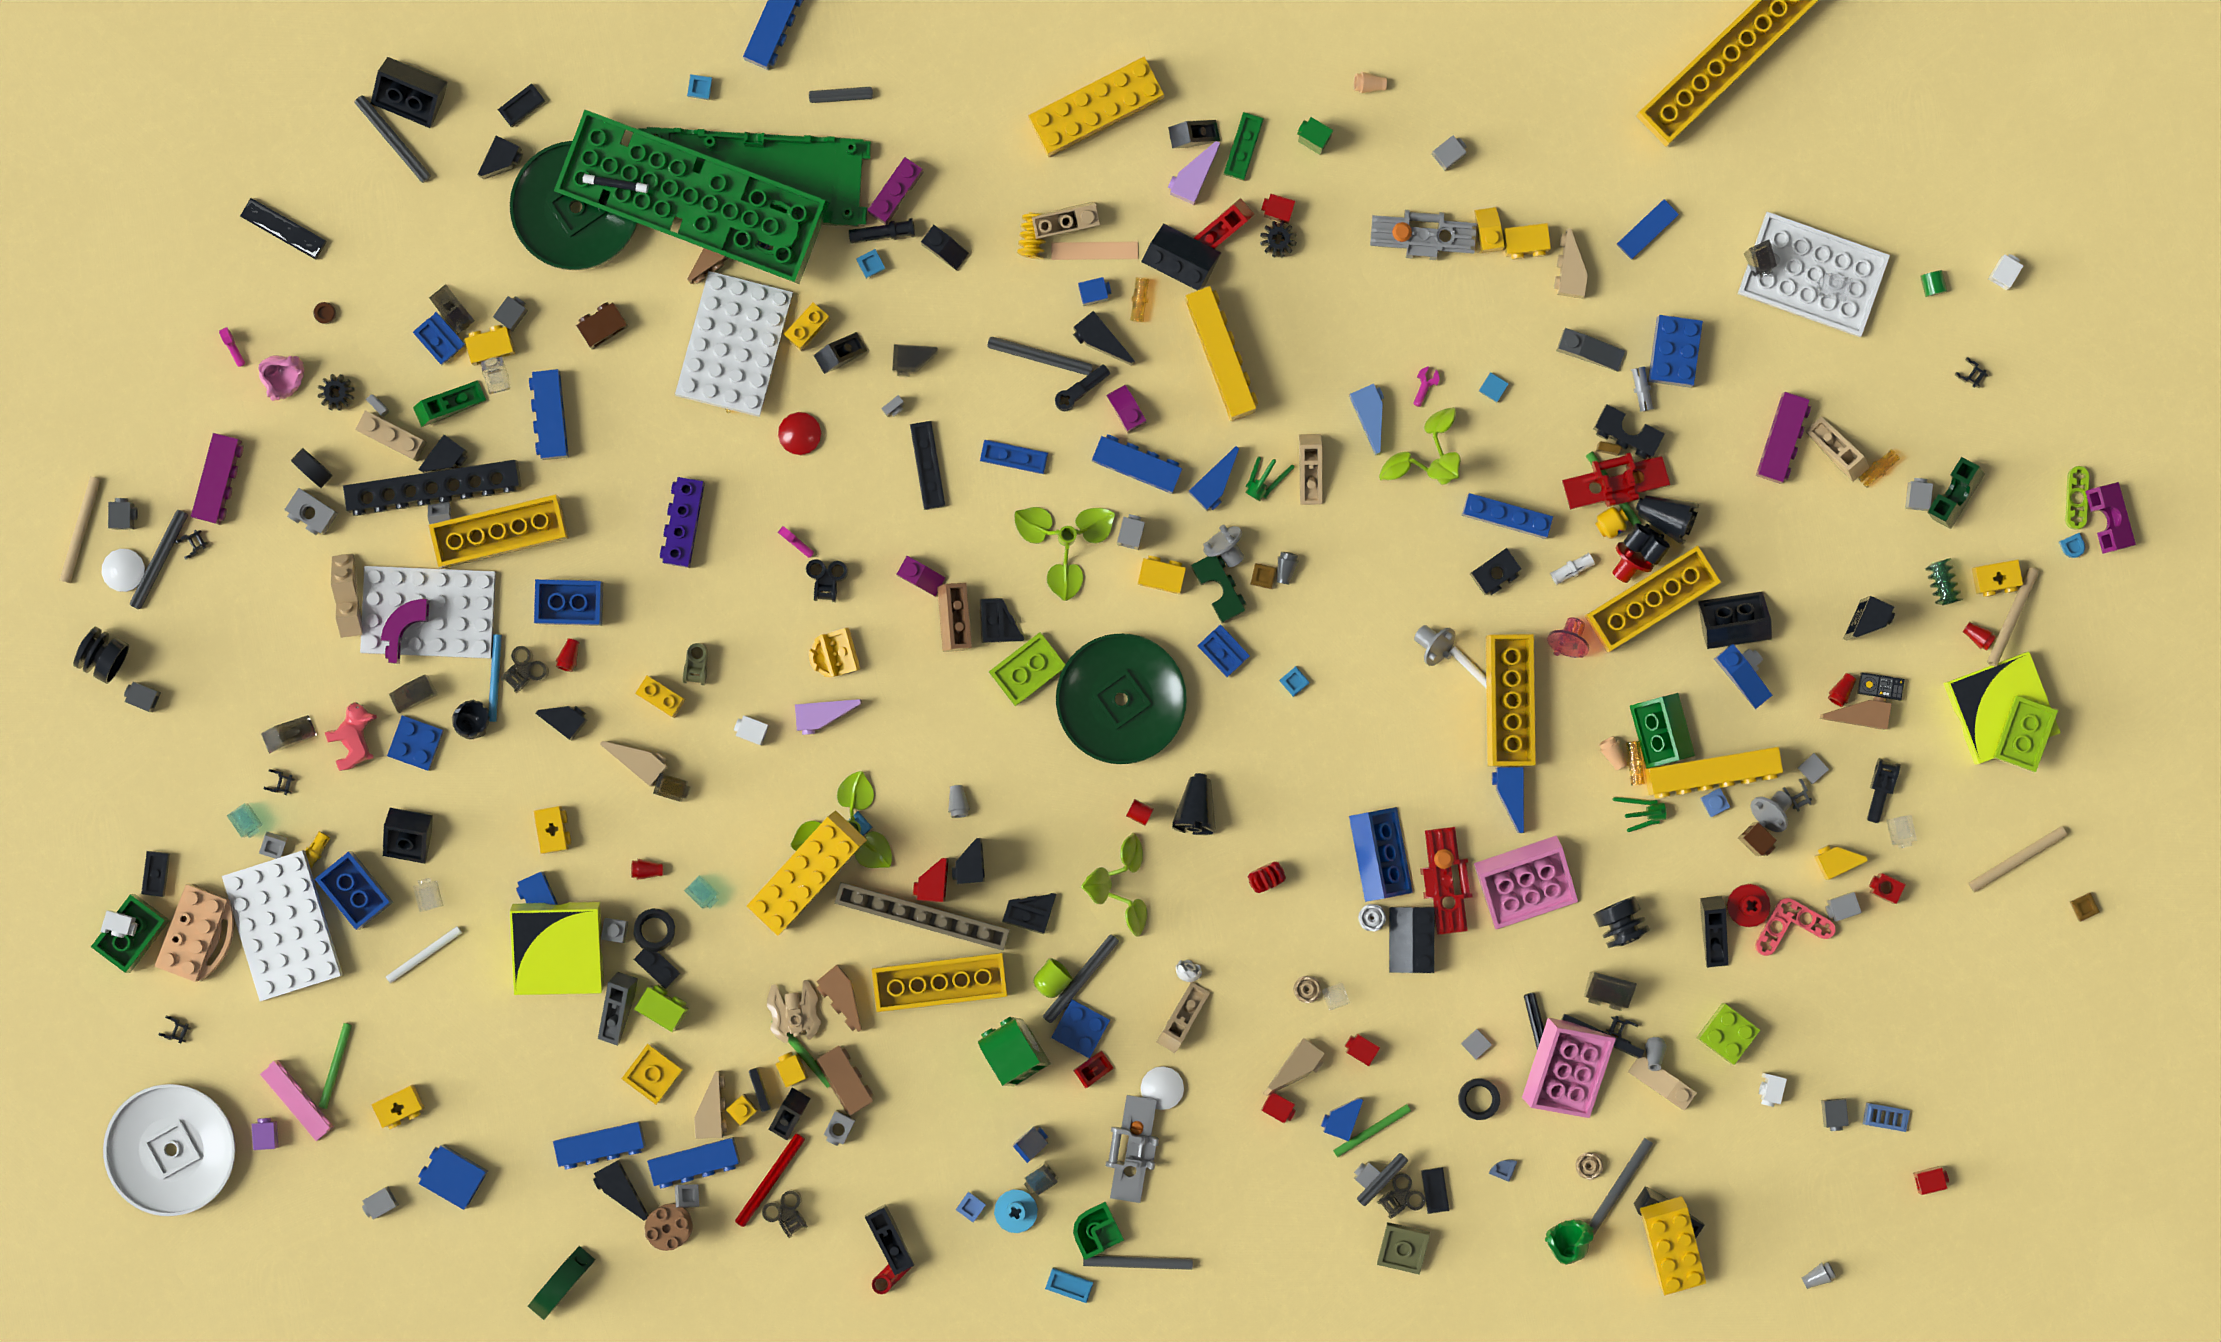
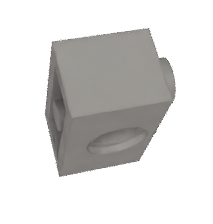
[284,488,338,535]
[1117,514,1145,550]

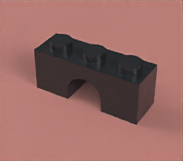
[1593,404,1665,460]

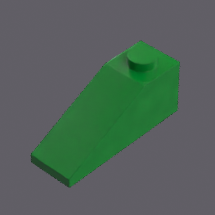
[413,380,486,427]

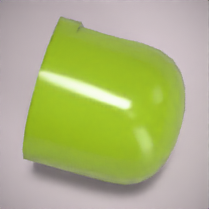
[1034,958,1073,998]

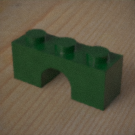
[1927,457,1985,529]
[1191,555,1247,623]

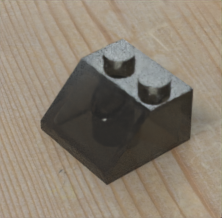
[1584,971,1637,1011]

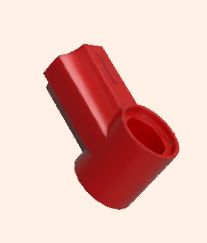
[1126,799,1154,826]
[872,1264,911,1295]

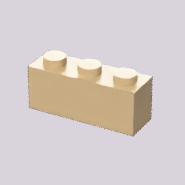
[355,410,427,461]

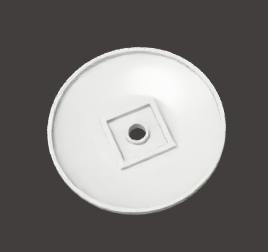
[103,1084,236,1216]

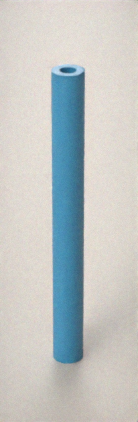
[488,634,502,722]

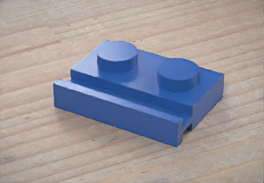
[413,312,465,365]
[1197,624,1250,677]

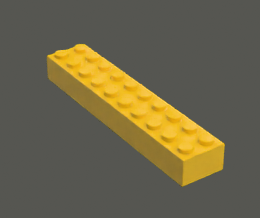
[1636,0,1819,147]

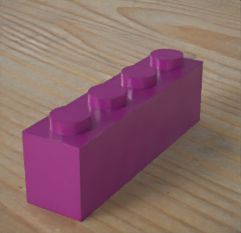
[1756,392,1811,484]
[191,433,244,525]

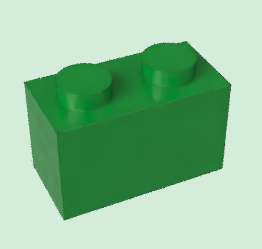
[1297,117,1333,155]

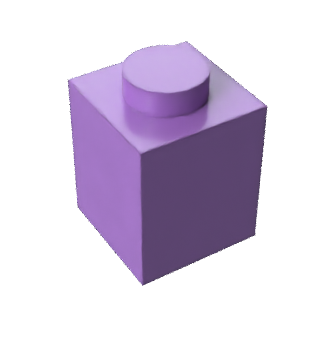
[251,1118,279,1150]

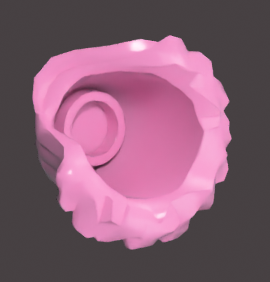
[258,355,304,401]

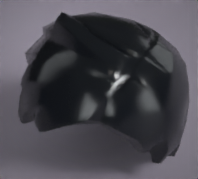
[452,699,490,739]

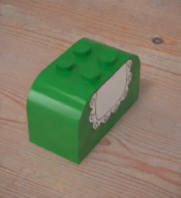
[978,1016,1051,1087]

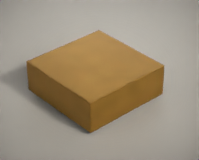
[1596,441,1621,456]
[1250,563,1276,589]
[2070,893,2100,922]

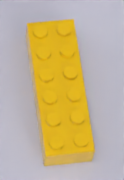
[1028,56,1164,157]
[1185,286,1258,421]
[428,494,569,569]
[1585,546,1721,653]
[1486,634,1536,766]
[1644,747,1783,798]
[747,810,867,936]
[872,953,1008,1012]

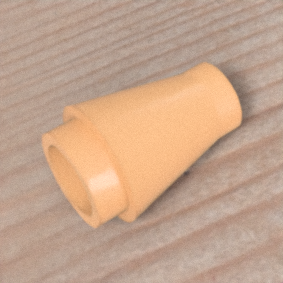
[1354,72,1387,93]
[1599,736,1627,770]

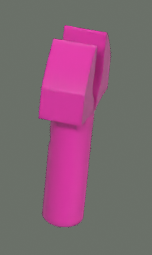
[219,327,245,367]
[1413,366,1440,407]
[777,526,814,558]

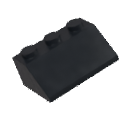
[370,57,447,128]
[1141,223,1222,291]
[1698,591,1772,649]
[1843,596,1895,641]
[952,838,985,884]
[1389,907,1434,973]

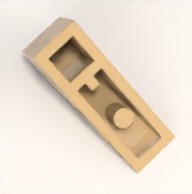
[1806,416,1869,482]
[1299,434,1322,505]
[600,741,668,787]
[1156,982,1210,1053]
[1263,1038,1325,1096]
[1628,1055,1697,1111]

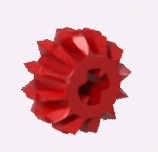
[1248,861,1286,893]

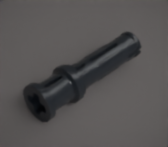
[849,218,915,244]

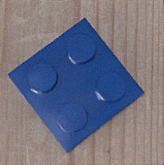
[387,715,444,771]
[1051,999,1110,1059]

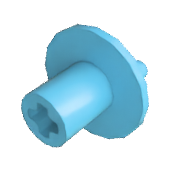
[994,1189,1038,1233]

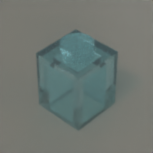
[227,803,263,838]
[684,875,720,909]

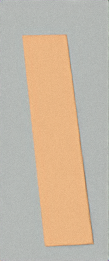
[1051,242,1138,260]

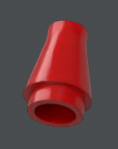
[1963,622,1996,651]
[555,638,580,672]
[1828,673,1856,707]
[631,858,663,880]

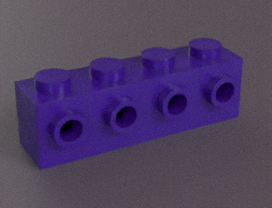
[660,477,705,568]

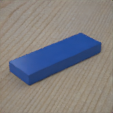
[1616,199,1679,260]
[980,440,1048,475]

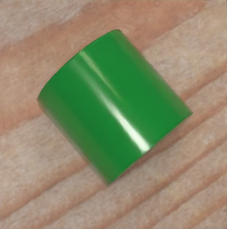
[1920,270,1947,297]

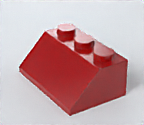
[913,858,949,902]

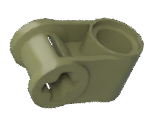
[683,643,708,686]

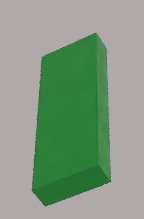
[1223,112,1264,181]

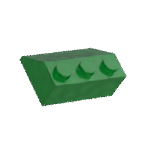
[1630,693,1695,769]

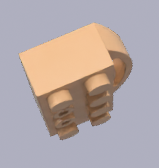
[155,884,235,982]

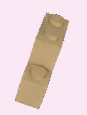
[331,554,363,638]

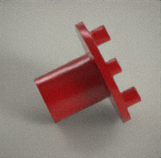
[1612,542,1654,583]
[1727,884,1771,927]

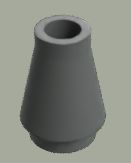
[1277,551,1299,585]

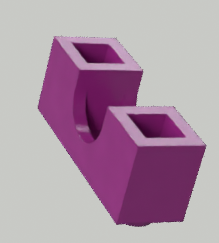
[868,157,924,225]
[2085,482,2136,554]

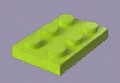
[989,632,1065,706]
[1993,696,2058,772]

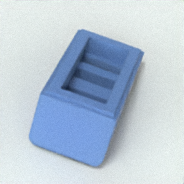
[1863,1103,1910,1132]

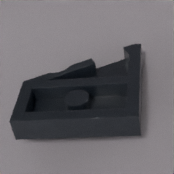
[980,598,1024,643]
[1002,893,1056,935]

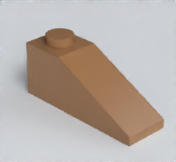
[1820,697,1892,730]

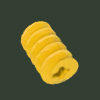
[1017,212,1046,259]

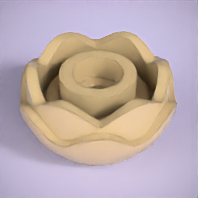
[1293,976,1321,1003]
[1575,1152,1603,1180]

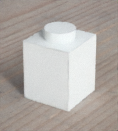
[1988,254,2023,290]
[734,715,769,746]

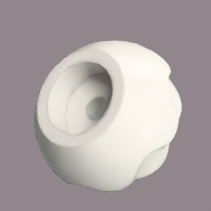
[1358,904,1386,931]
[1176,959,1202,982]

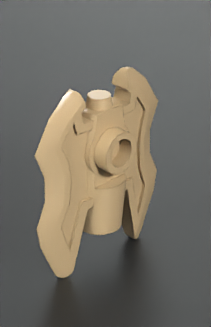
[767,980,821,1043]

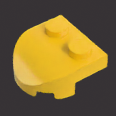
[809,628,860,677]

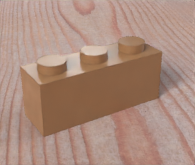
[937,583,972,652]
[815,1046,874,1116]

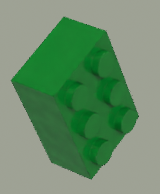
[91,894,170,973]

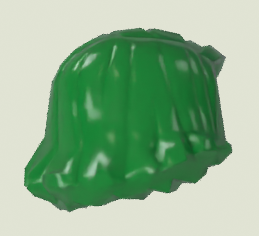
[1545,1220,1594,1265]

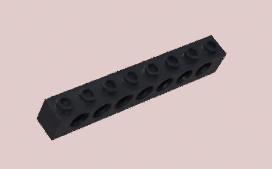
[343,460,522,516]

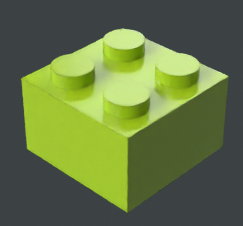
[634,985,689,1032]
[1696,1003,1760,1065]

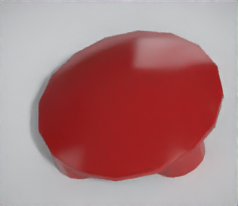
[778,412,822,456]

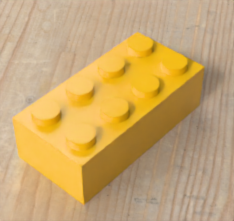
[1640,1196,1707,1296]

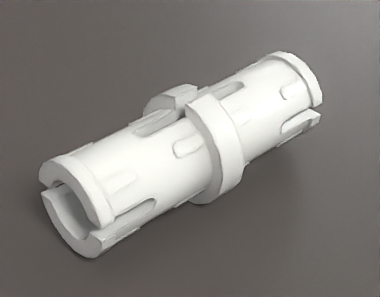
[1550,552,1595,585]

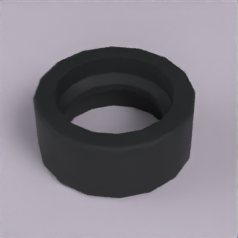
[291,448,332,488]
[633,908,675,952]
[1458,1078,1500,1120]

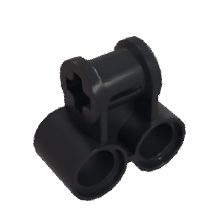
[1624,523,1670,565]
[806,559,848,603]

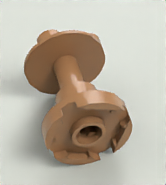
[645,1203,693,1251]

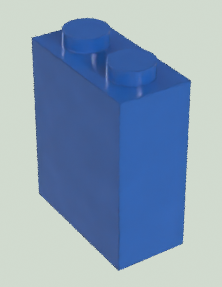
[418,1145,488,1210]

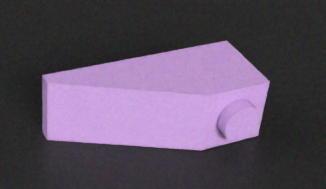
[1168,141,1220,205]
[795,699,862,735]

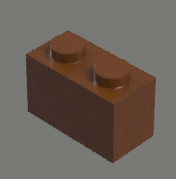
[576,302,629,349]
[1738,822,1777,856]

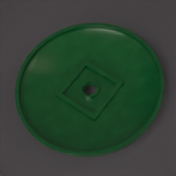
[510,141,637,270]
[1056,633,1187,764]

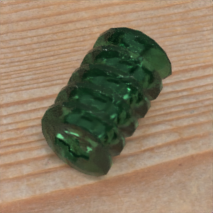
[1925,558,1963,606]

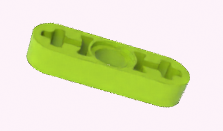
[2065,466,2089,530]

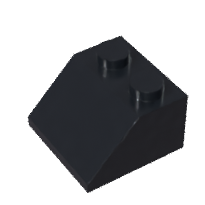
[382,807,433,864]

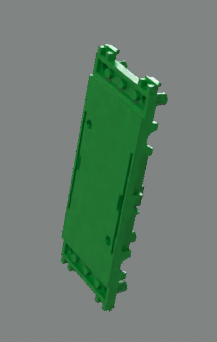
[638,127,871,227]

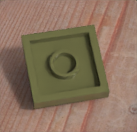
[1377,1222,1430,1275]

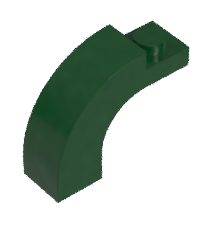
[528,1246,596,1320]

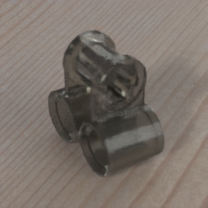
[501,646,549,694]
[1377,1172,1425,1219]
[762,1189,808,1239]

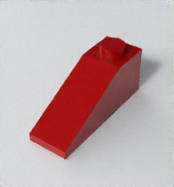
[1194,198,1254,249]

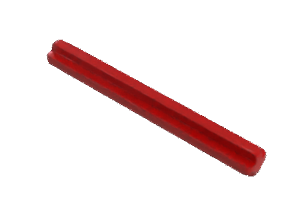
[735,1133,805,1227]

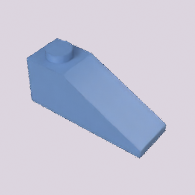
[1349,384,1384,455]

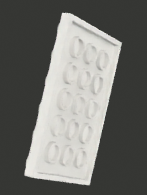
[1737,212,1890,337]
[675,271,793,417]
[360,566,496,659]
[222,850,343,1001]

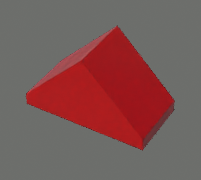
[1073,1050,1114,1088]

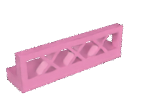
[260,1060,334,1141]

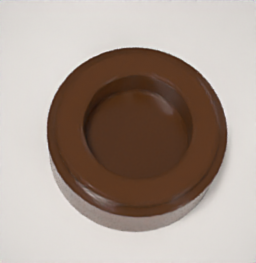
[313,302,336,324]

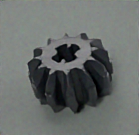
[1260,221,1297,258]
[318,374,355,411]

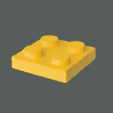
[621,1044,683,1105]

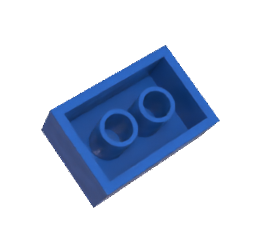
[1648,315,1703,388]
[534,579,603,626]
[315,851,393,930]

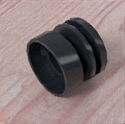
[73,627,129,684]
[1593,896,1650,948]

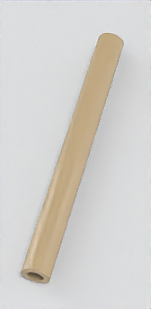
[60,476,101,583]
[1987,568,2039,667]
[1969,826,2067,892]

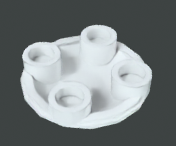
[102,549,145,592]
[1141,1066,1184,1110]

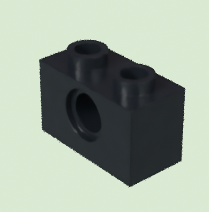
[1470,548,1521,596]

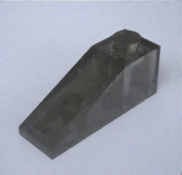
[1024,1161,1059,1195]

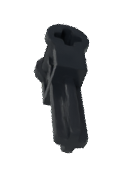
[1055,364,1110,412]
[1867,758,1900,823]

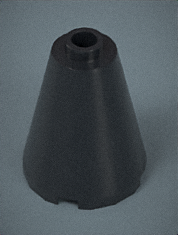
[1636,495,1699,544]
[1172,773,1216,836]

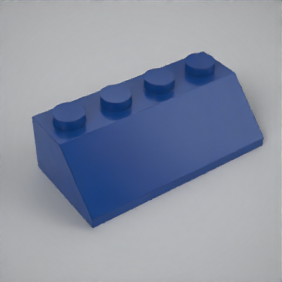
[1349,807,1413,902]

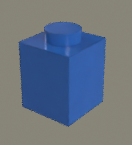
[1078,277,1112,306]

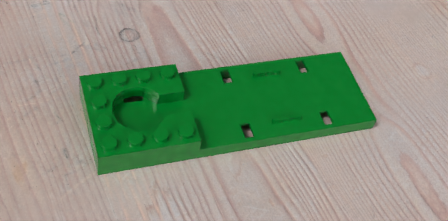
[554,109,830,284]

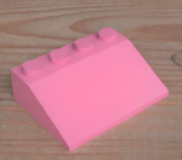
[1474,836,1578,929]
[1522,1018,1616,1118]

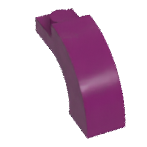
[381,599,430,664]

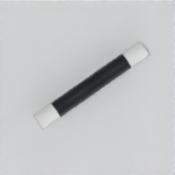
[583,174,649,193]

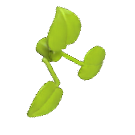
[1379,407,1461,485]
[1014,507,1115,601]
[791,771,892,868]
[1081,833,1147,937]

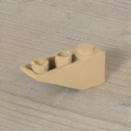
[1032,202,1100,239]
[1554,228,1588,299]
[695,1071,727,1139]

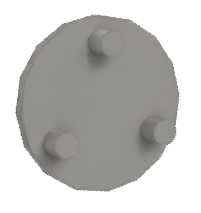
[1203,525,1244,567]
[1414,625,1455,666]
[1750,791,1792,832]

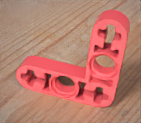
[1755,898,1835,956]

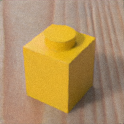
[726,1094,758,1126]

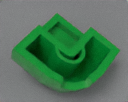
[1073,1202,1124,1260]

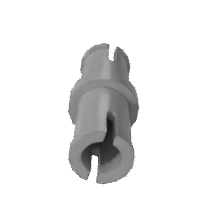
[1631,366,1654,412]

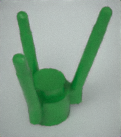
[1245,456,1294,501]
[1612,797,1666,832]

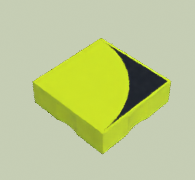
[1943,651,2061,764]
[510,902,604,995]

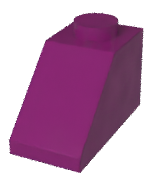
[1106,385,1146,433]
[896,556,946,597]

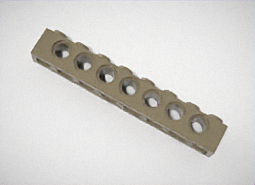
[835,882,1010,951]

